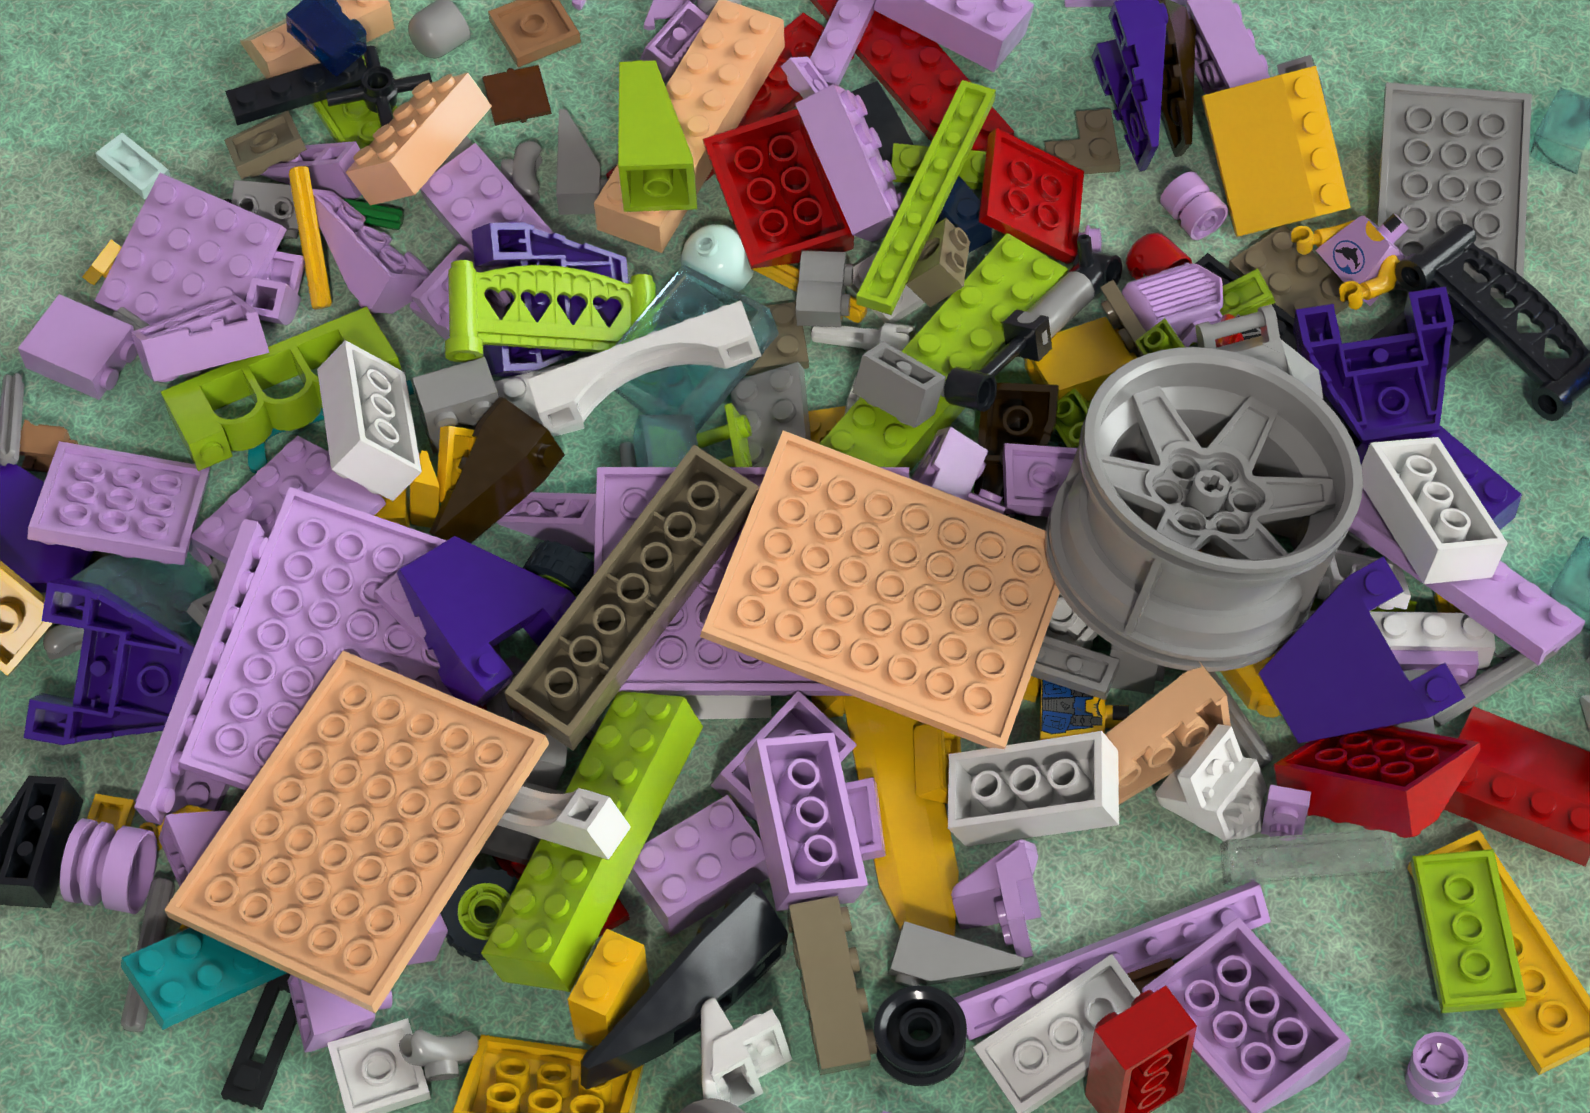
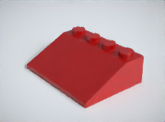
[703,109,854,269]
[1444,706,1590,867]
[1274,726,1480,838]

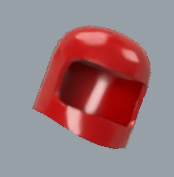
[1126,233,1192,280]

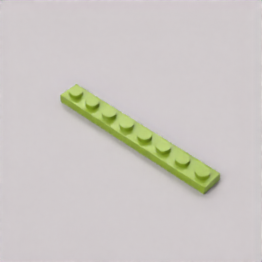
[856,80,996,315]

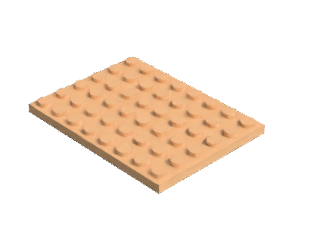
[700,430,1060,749]
[164,651,549,1014]

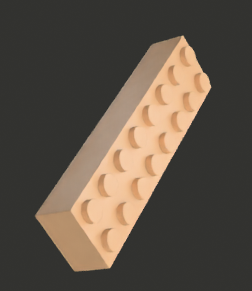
[594,0,785,253]

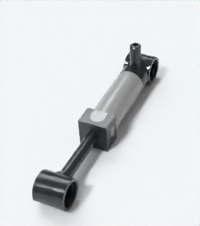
[944,234,1122,412]

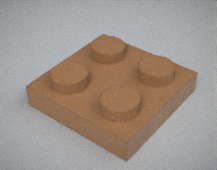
[488,0,581,67]

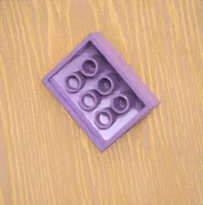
[1142,917,1351,1113]

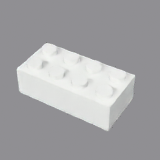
[317,340,422,501]
[1361,437,1508,584]
[948,731,1119,846]

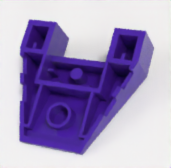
[1091,0,1168,172]
[471,222,629,377]
[1293,287,1454,444]
[0,463,94,593]
[397,536,576,707]
[1258,556,1466,744]
[23,577,195,745]

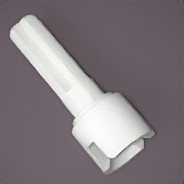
[811,323,916,351]

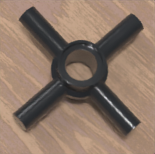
[326,45,432,127]

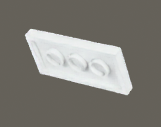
[973,954,1141,1113]

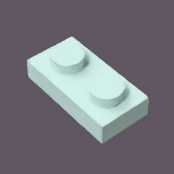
[95,133,171,199]

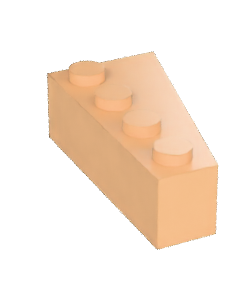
[1105,661,1231,805]

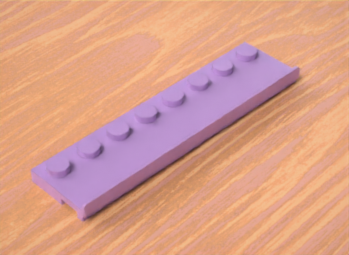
[1348,488,1586,665]

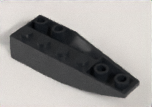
[580,882,788,1090]

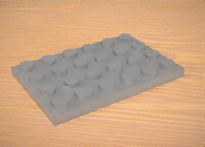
[1376,82,1532,299]

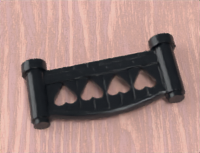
[1395,224,1590,421]

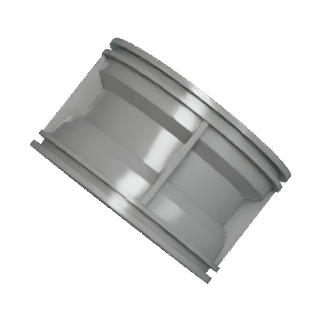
[1045,347,1363,672]

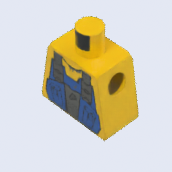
[1040,679,1129,740]

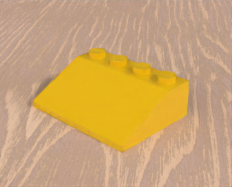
[1201,66,1351,237]
[452,1034,644,1113]

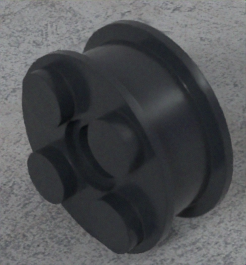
[874,985,967,1086]

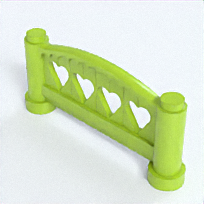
[445,260,663,374]

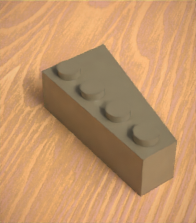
[787,896,877,1075]

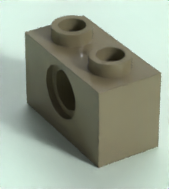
[906,218,970,307]

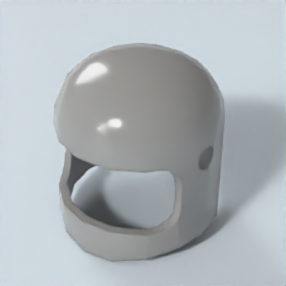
[408,0,470,59]

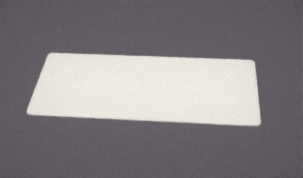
[680,695,771,719]

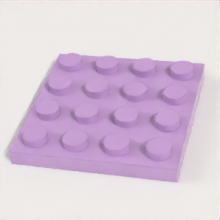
[94,173,286,325]
[27,441,210,565]

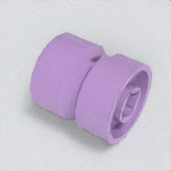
[1160,171,1228,240]
[1405,1032,1468,1105]

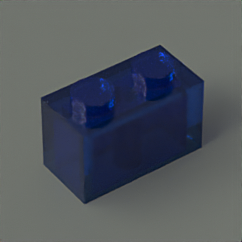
[286,0,367,77]

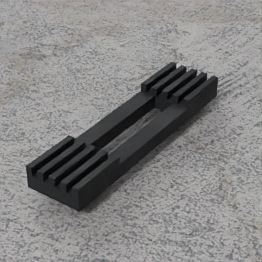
[221,973,297,1110]

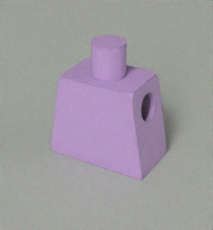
[288,975,392,1053]

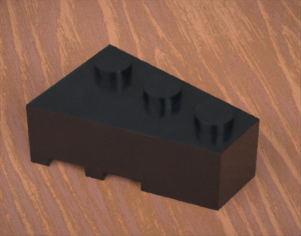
[0,776,83,908]

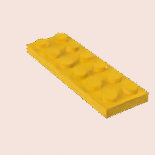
[1407,830,1590,1075]

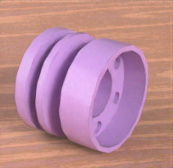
[60,818,157,914]

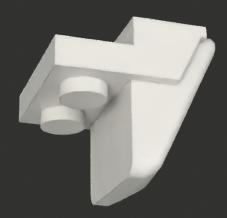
[1155,724,1268,842]
[701,997,792,1106]

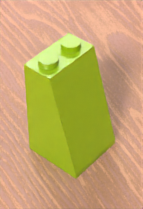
[618,60,697,212]

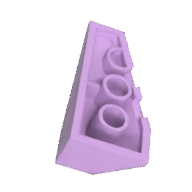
[312,189,431,314]

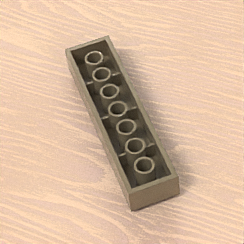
[504,445,759,751]

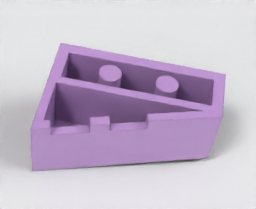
[911,427,988,500]

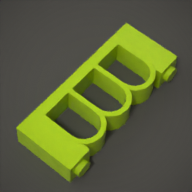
[160,306,402,471]

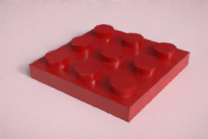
[979,128,1084,264]

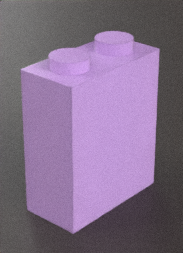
[18,294,138,400]

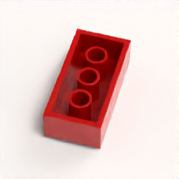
[1085,985,1197,1113]

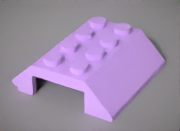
[188,436,386,567]

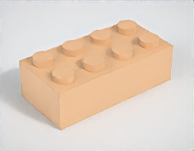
[345,73,492,206]

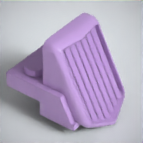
[410,244,512,340]
[1122,263,1223,347]
[951,839,1042,958]

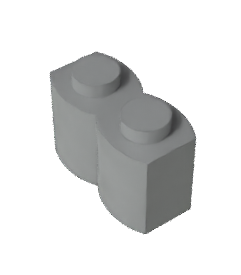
[796,251,853,327]

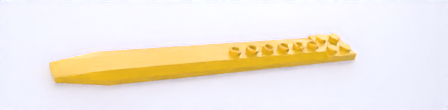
[808,406,959,936]

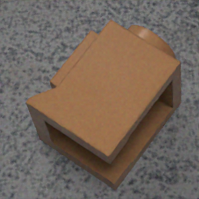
[19,420,78,473]

